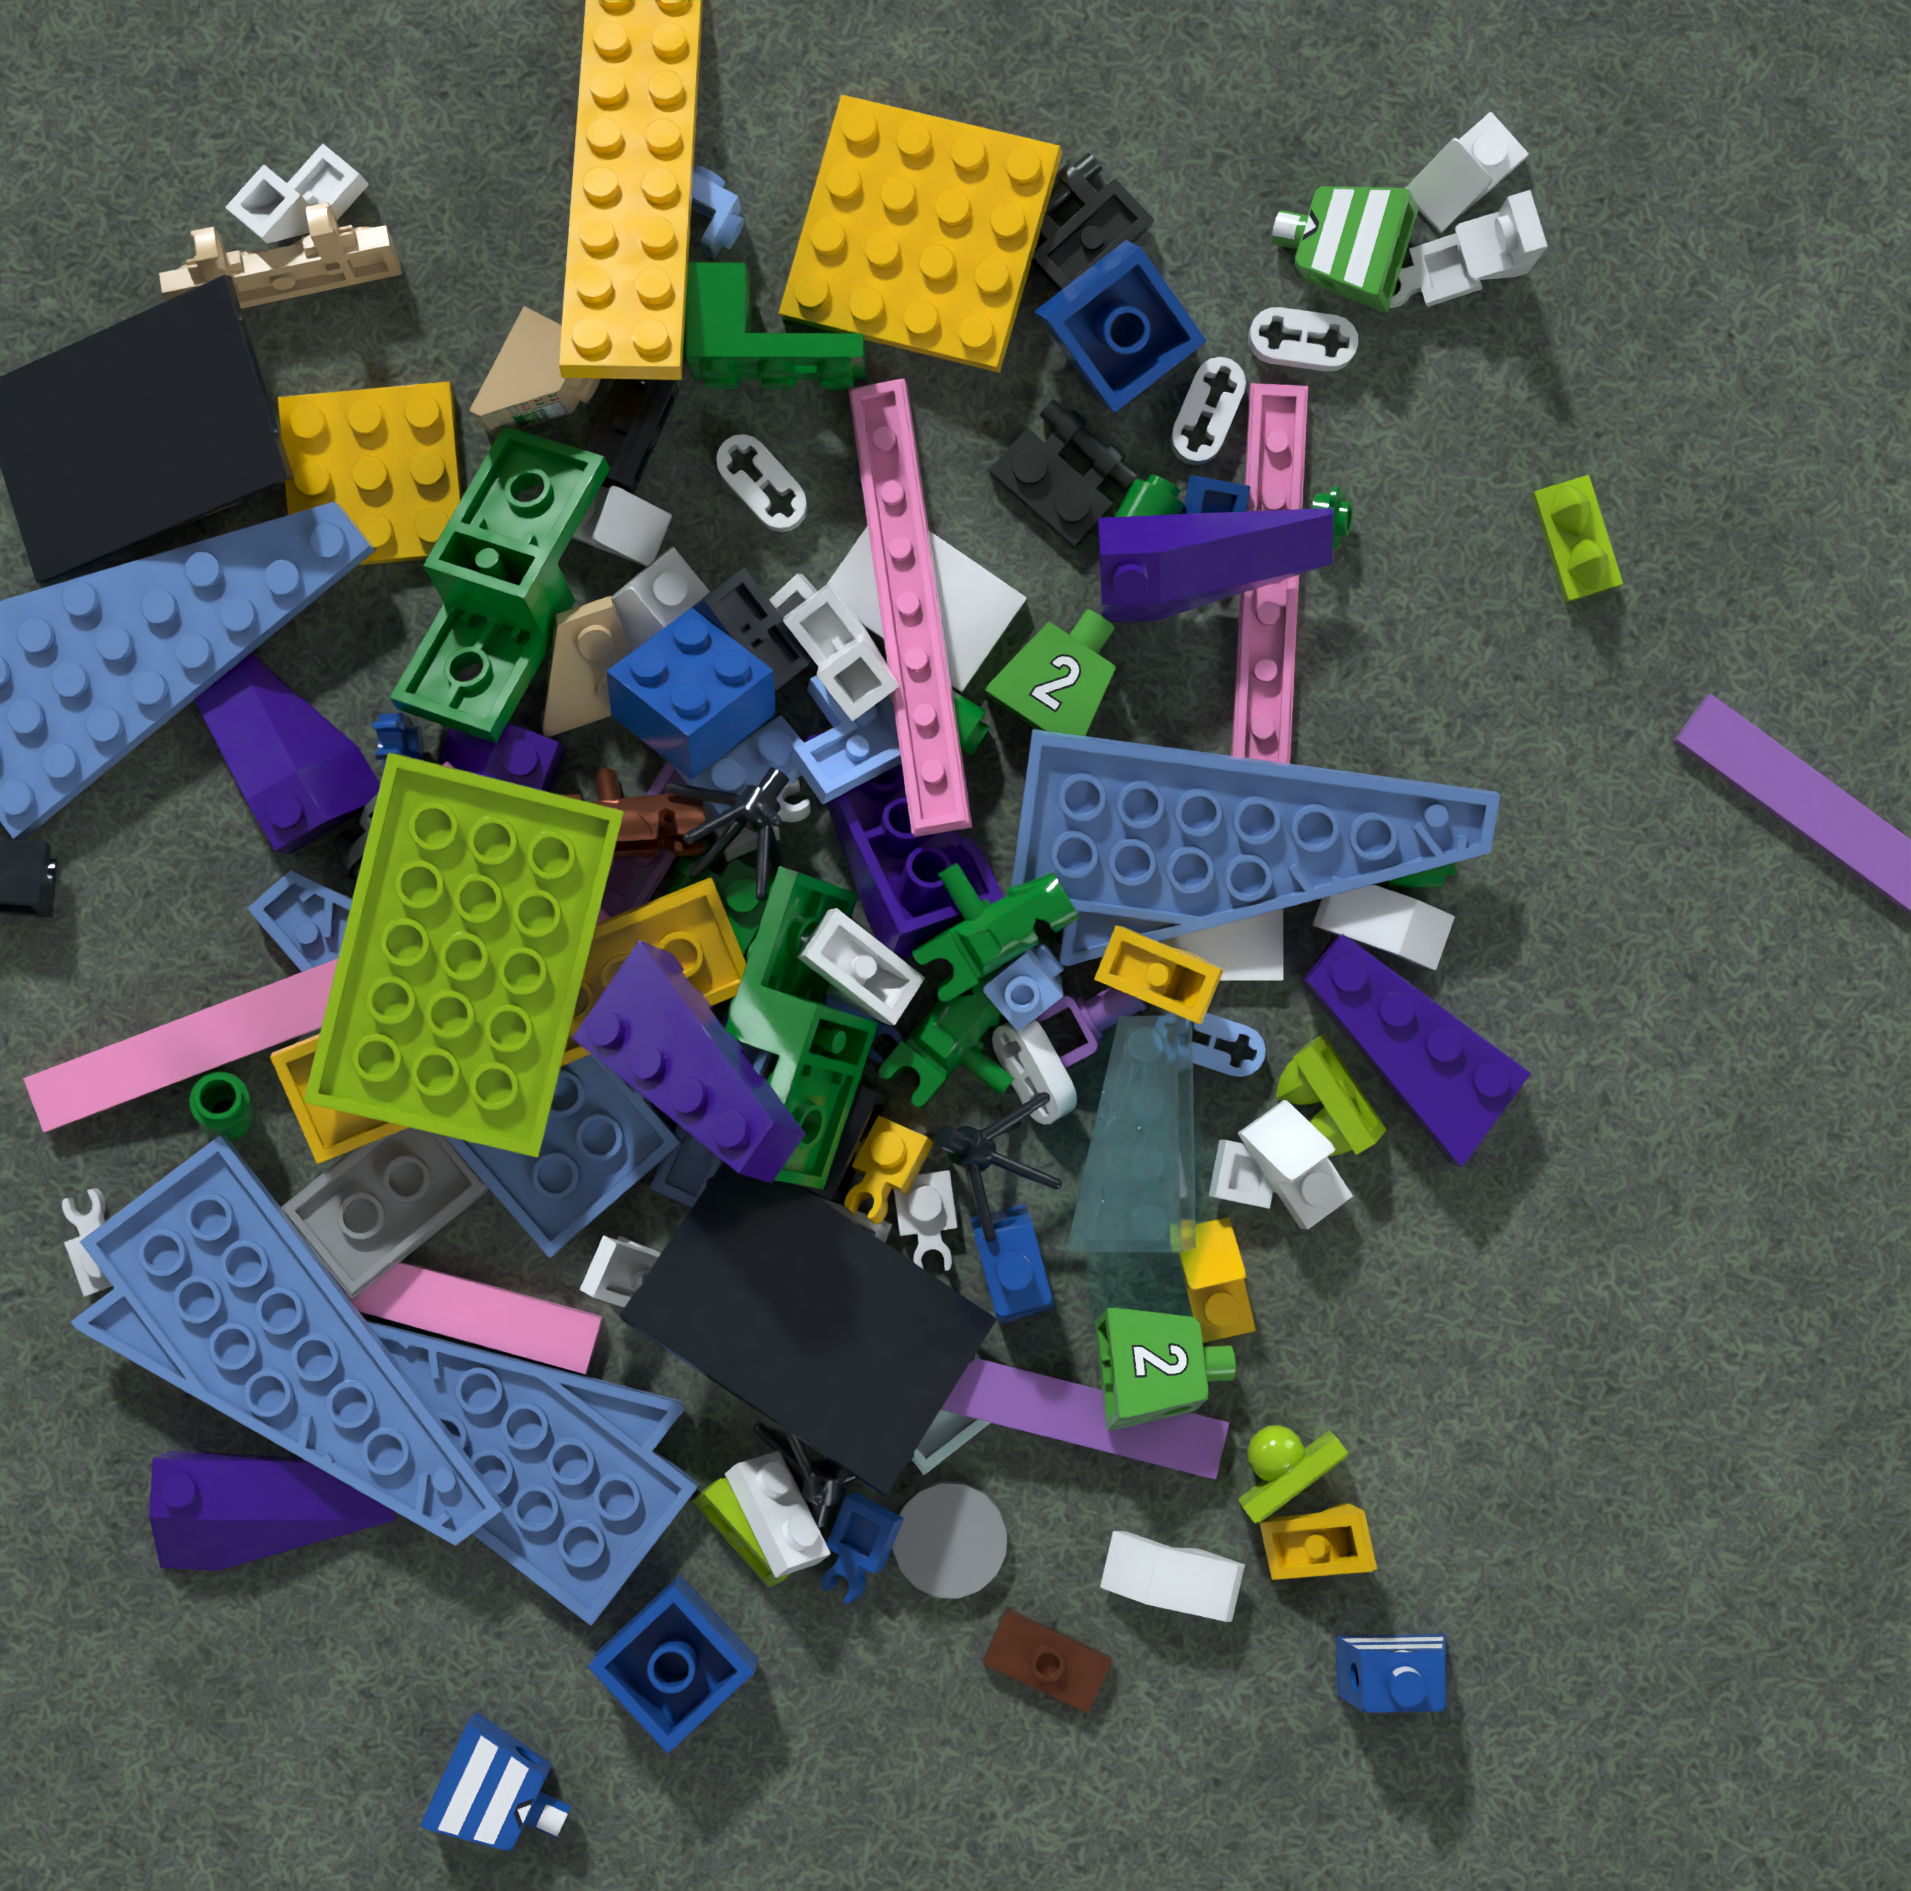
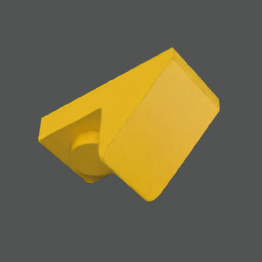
[1094,925,1223,1024]
[1172,1217,1256,1343]
[1259,1502,1377,1580]

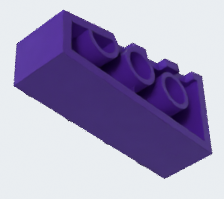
[1301,934,1531,1167]
[572,940,805,1184]

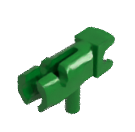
[912,863,1080,1002]
[877,968,1015,1110]

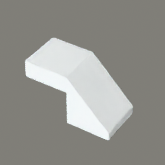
[225,144,369,244]
[783,582,899,722]
[1313,884,1455,970]
[1100,1531,1245,1622]

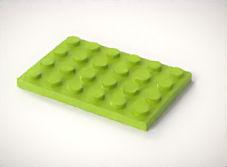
[303,753,624,1158]

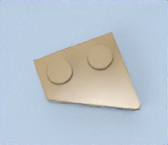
[540,596,632,737]

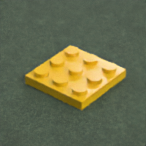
[278,381,462,565]

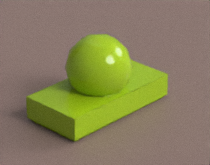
[1238,1425,1348,1523]

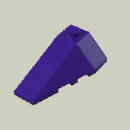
[806,732,1004,959]

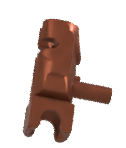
[563,768,705,859]

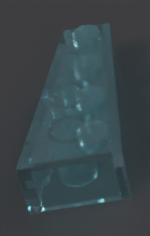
[1066,1015,1196,1252]

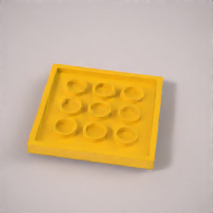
[778,94,1062,373]

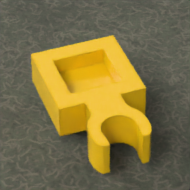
[844,1115,933,1225]

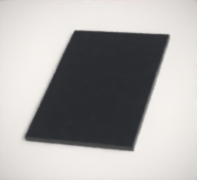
[0,275,294,584]
[618,1161,997,1497]

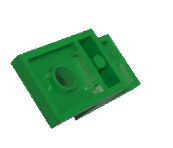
[685,262,866,390]
[390,426,610,743]
[725,866,878,1190]

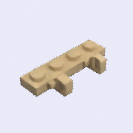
[159,202,402,309]

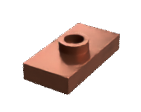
[982,1608,1112,1713]

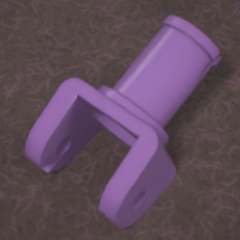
[1035,987,1148,1068]

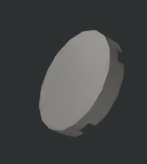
[893,1481,1007,1599]

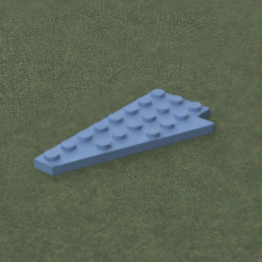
[0,501,376,840]
[1011,729,1500,966]
[247,870,683,1258]
[71,1134,506,1546]
[365,1319,699,1626]

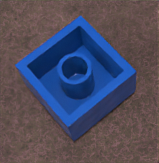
[1034,240,1207,413]
[606,607,775,780]
[588,1574,759,1754]

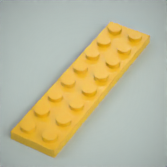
[559,0,703,380]
[270,877,747,1164]

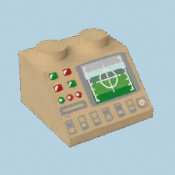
[469,306,601,437]

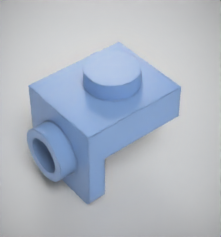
[691,165,745,259]
[983,943,1064,1030]

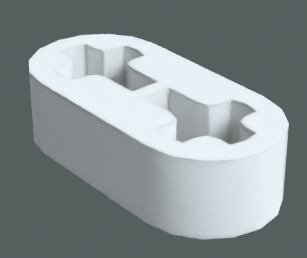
[1248,307,1358,371]
[1170,357,1246,466]
[716,434,808,532]
[992,1019,1077,1125]

